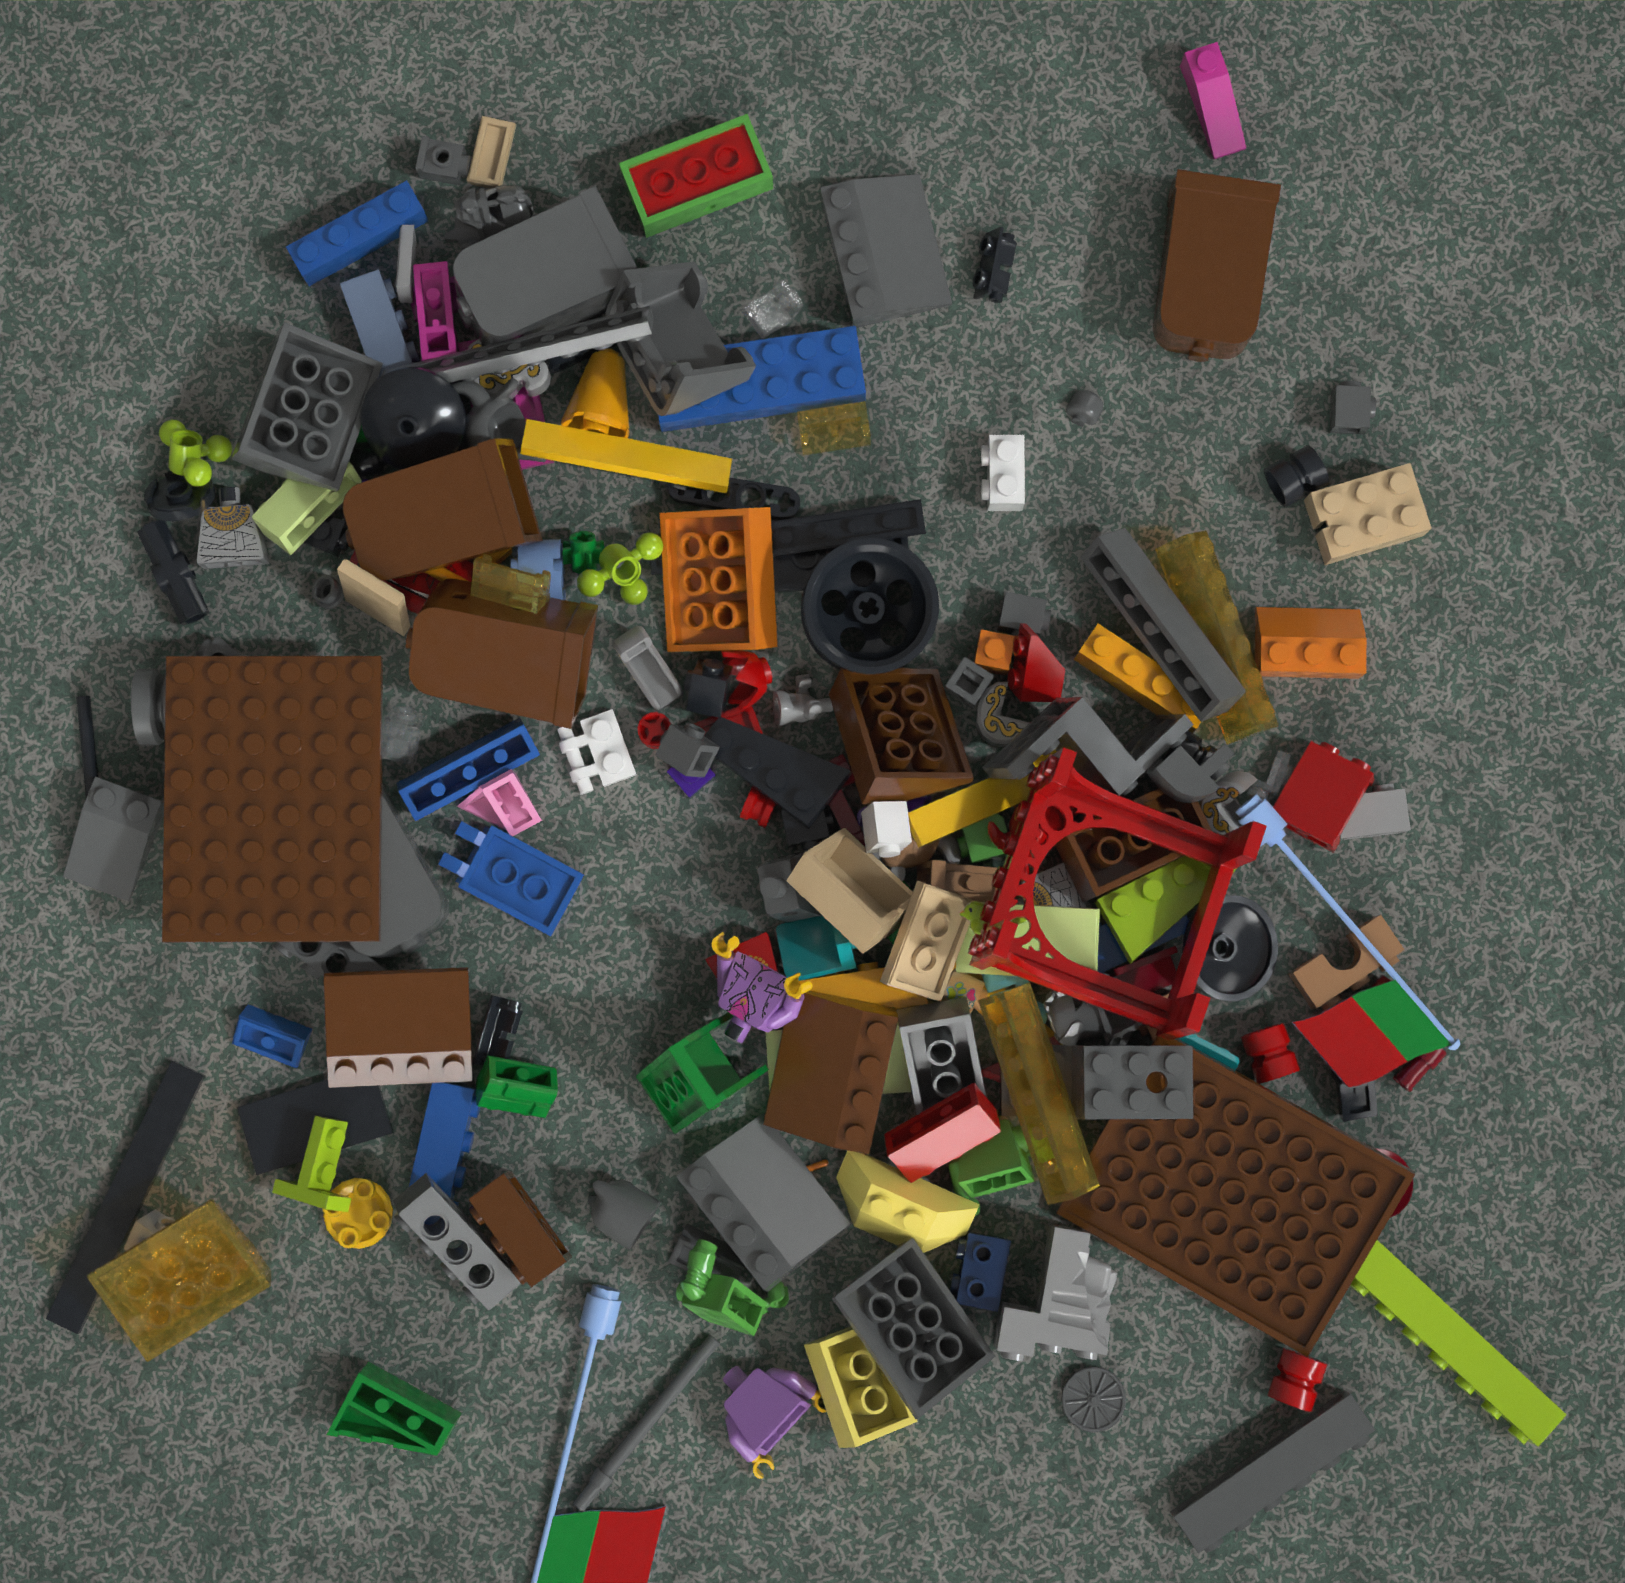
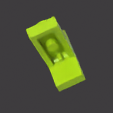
[272,1116,351,1212]

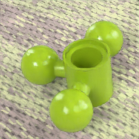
[159,419,232,486]
[577,532,663,605]

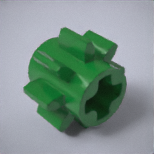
[562,531,604,574]

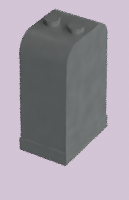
[453,186,638,346]
[350,780,449,958]

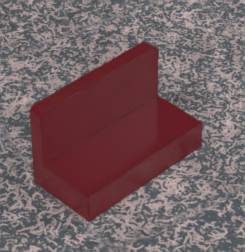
[1106,946,1178,992]

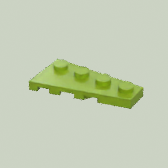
[1095,856,1237,964]

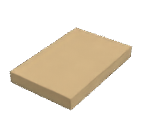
[337,559,410,636]
[880,881,975,1002]

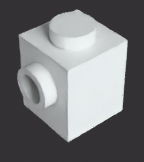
[861,801,912,858]

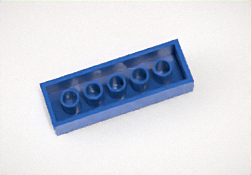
[658,326,866,432]

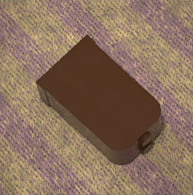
[1153,169,1281,362]
[343,438,543,580]
[406,579,598,729]

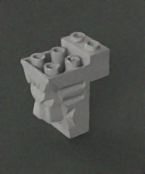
[993,1223,1117,1361]

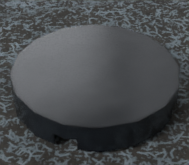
[144,471,215,522]

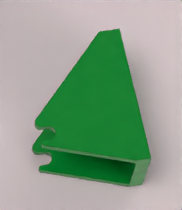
[636,1012,769,1134]

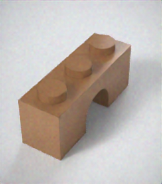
[1288,915,1405,1011]

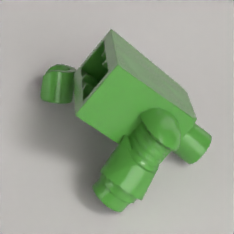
[949,1110,1054,1216]
[676,1239,789,1336]

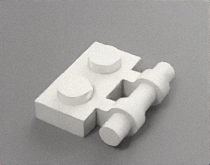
[557,709,637,795]

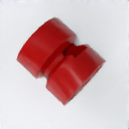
[1240,1023,1300,1084]
[1267,1348,1328,1412]

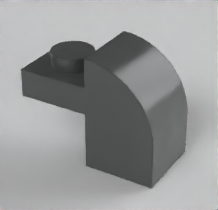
[1147,744,1235,803]

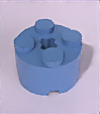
[511,539,566,600]

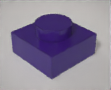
[667,767,716,798]

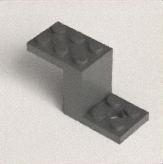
[982,697,1194,796]
[1000,1045,1193,1119]

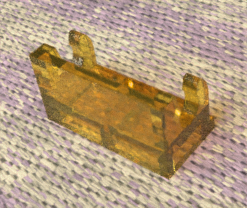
[797,401,871,456]
[471,554,551,614]

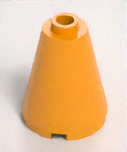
[561,348,630,438]

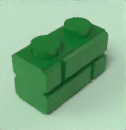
[476,1056,558,1118]

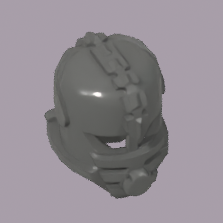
[444,185,535,250]
[1044,972,1145,1046]

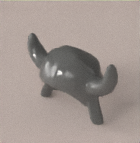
[451,378,546,462]

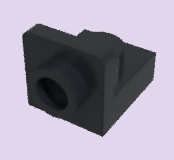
[303,516,349,557]
[1331,1069,1378,1122]

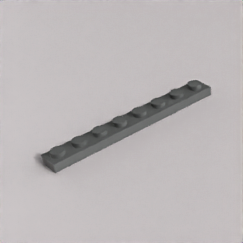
[382,306,654,383]

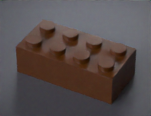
[1055,788,1212,903]

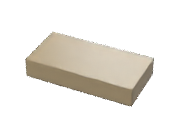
[467,116,516,189]

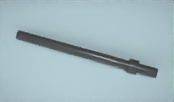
[573,1334,720,1512]

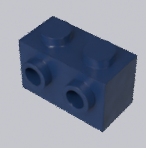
[949,1231,1011,1312]

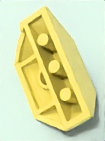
[836,1150,980,1253]

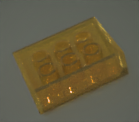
[87,1199,271,1362]

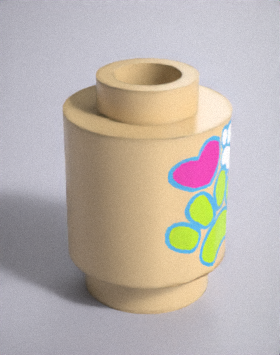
[941,968,988,1014]

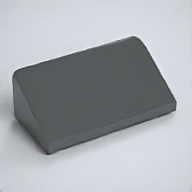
[668,1223,745,1280]

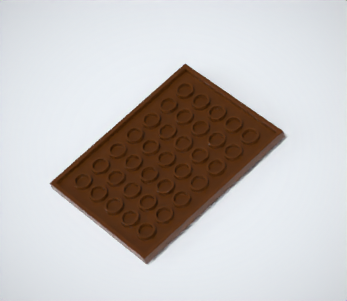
[162,656,383,943]
[1056,1036,1415,1357]

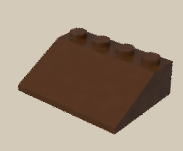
[829,668,974,804]
[324,967,472,1088]
[763,991,898,1154]

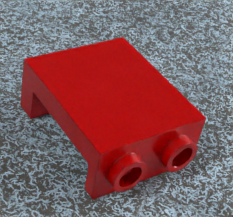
[1273,741,1375,853]

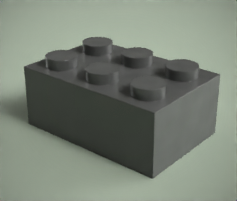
[897,997,986,1115]

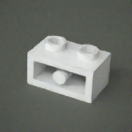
[981,435,1025,511]

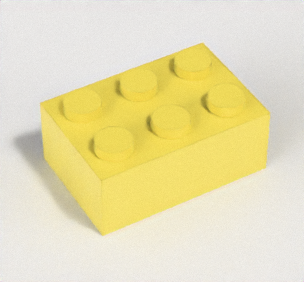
[804,1326,918,1448]

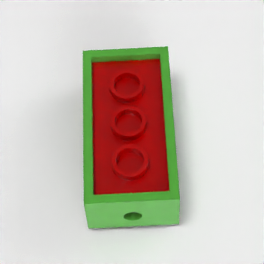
[619,114,773,238]

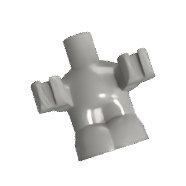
[773,674,833,726]

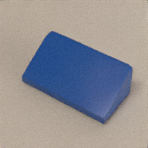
[232,1004,312,1069]

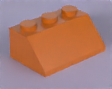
[1255,607,1367,679]

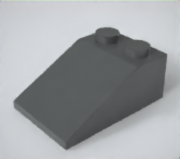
[63,777,164,902]

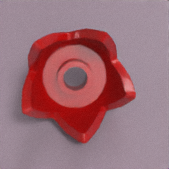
[721,650,772,711]

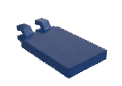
[438,821,584,936]

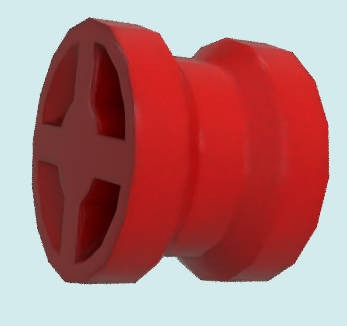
[637,712,671,749]
[740,787,776,828]

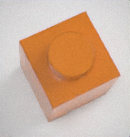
[974,630,1015,675]

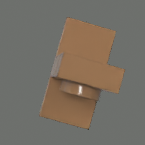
[916,860,997,902]

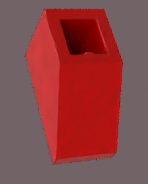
[1007,623,1065,702]

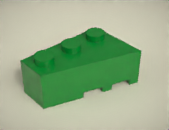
[326,1362,462,1456]

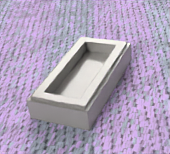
[396,225,417,303]

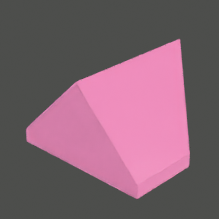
[457,769,542,836]

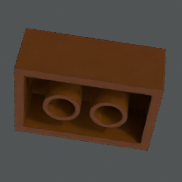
[469,1171,572,1288]

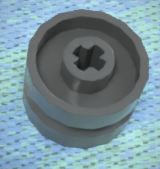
[131,668,166,746]

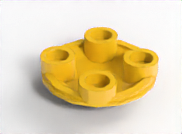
[322,1178,393,1249]

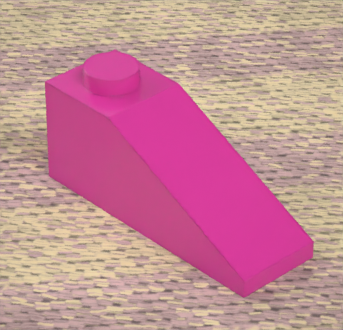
[1180,42,1246,160]
[413,261,458,361]

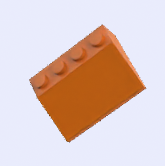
[659,507,778,652]

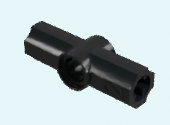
[137,520,210,626]

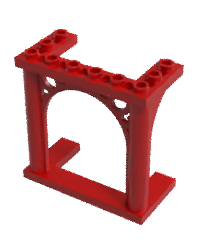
[968,747,1267,1040]

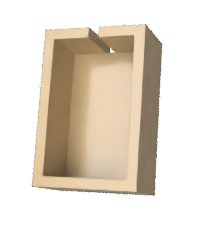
[1304,463,1432,565]
[786,828,913,953]

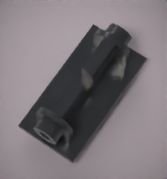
[973,227,1017,303]
[472,995,523,1066]

